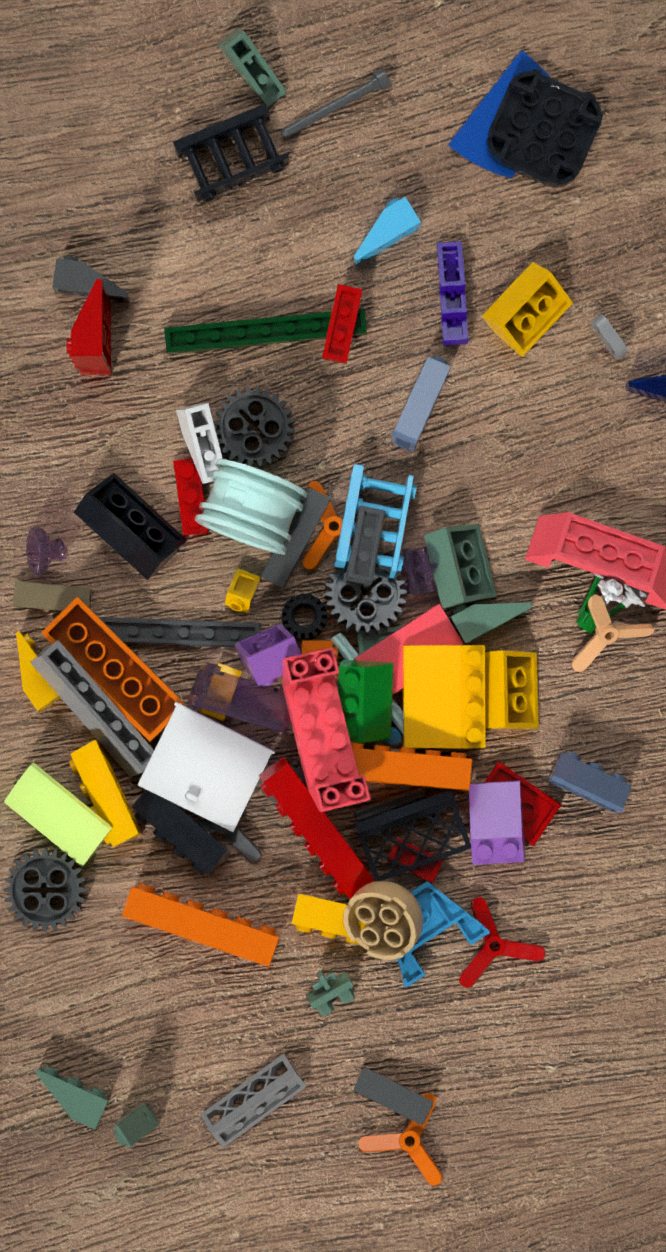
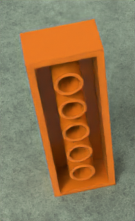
[41,597,187,742]
[351,743,472,791]
[121,883,280,967]

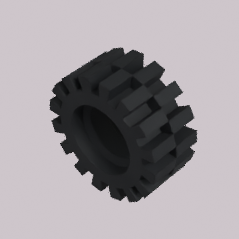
[281,593,327,640]

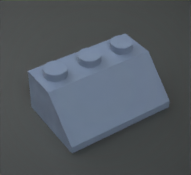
[547,751,632,814]

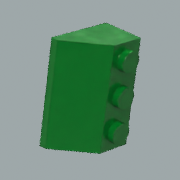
[338,660,394,743]

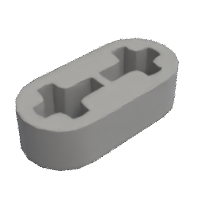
[590,314,628,360]

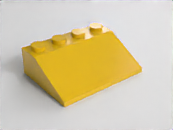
[403,645,486,748]

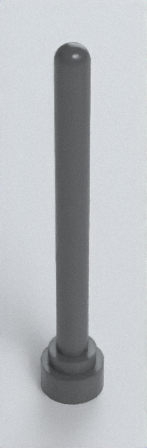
[281,69,391,137]

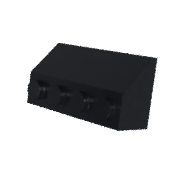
[74,473,188,581]

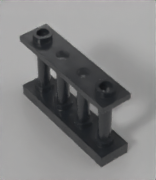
[173,104,289,202]

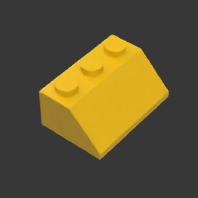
[482,262,573,357]
[485,650,539,729]

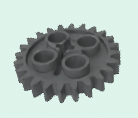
[213,386,295,468]
[324,561,407,636]
[3,848,87,932]

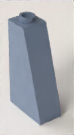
[391,356,451,453]

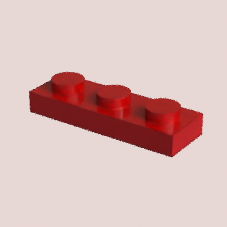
[322,284,363,364]
[173,458,209,536]

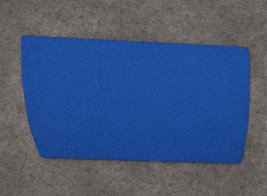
[449,51,551,178]

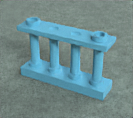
[334,464,417,579]

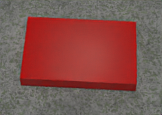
[484,761,562,847]

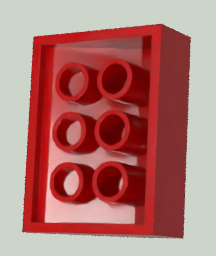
[66,279,111,376]

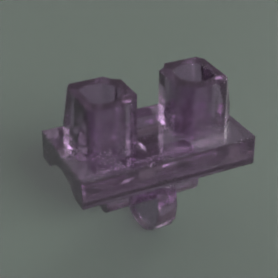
[402,546,438,595]

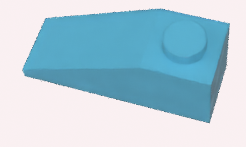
[354,197,421,266]

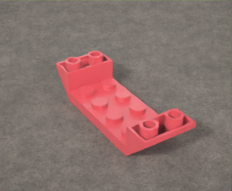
[525,512,666,610]
[282,648,371,812]

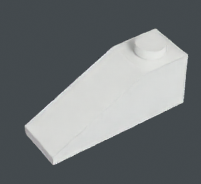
[176,403,223,484]

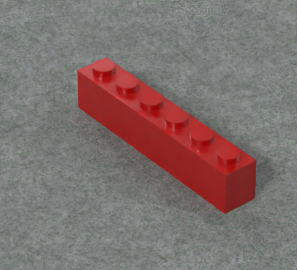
[259,757,375,900]

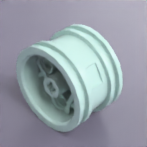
[195,459,308,555]

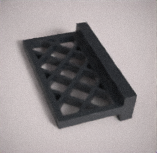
[355,789,471,882]

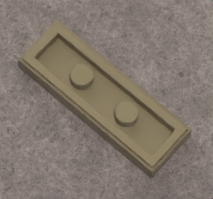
[13,581,92,611]

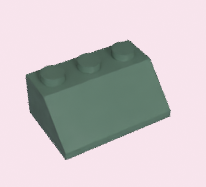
[424,524,497,609]

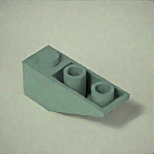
[35,1065,110,1129]
[113,1101,160,1148]

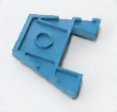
[398,881,490,988]

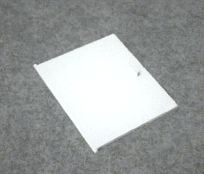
[137,702,275,832]

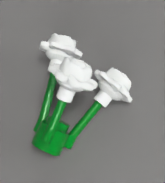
[576,574,647,633]

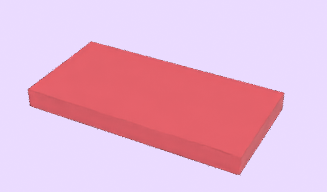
[354,604,465,694]

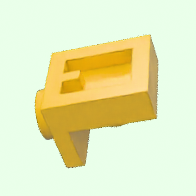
[225,568,261,613]

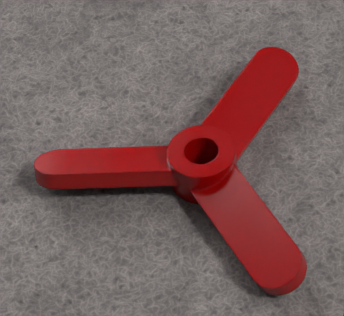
[459,897,545,988]

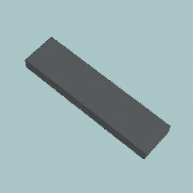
[261,487,331,588]

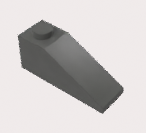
[52,256,130,303]

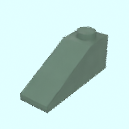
[217,29,287,107]
[450,602,533,645]

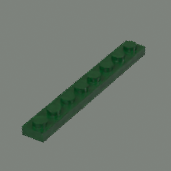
[164,308,367,354]

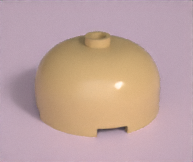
[343,881,423,960]

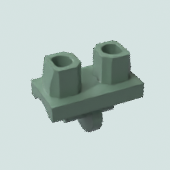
[306,970,355,1017]

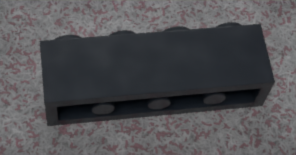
[131,790,231,876]

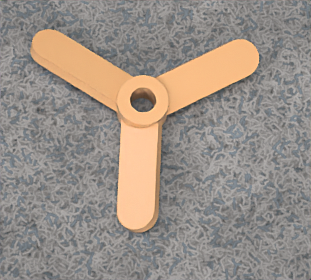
[572,594,654,672]

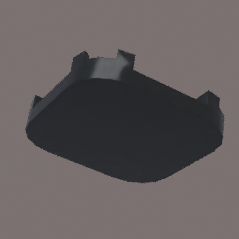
[486,69,603,188]

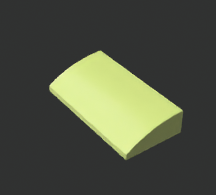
[4,762,113,867]

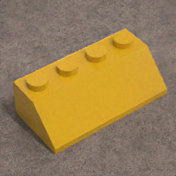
[69,740,142,847]

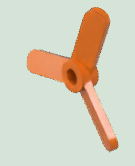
[303,481,384,571]
[358,1092,443,1186]

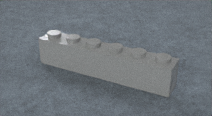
[30,640,154,778]

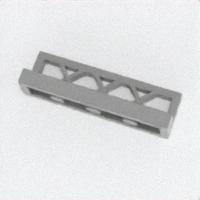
[200,1053,307,1148]

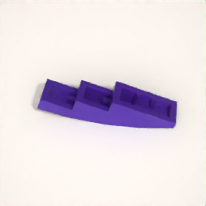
[437,241,468,345]

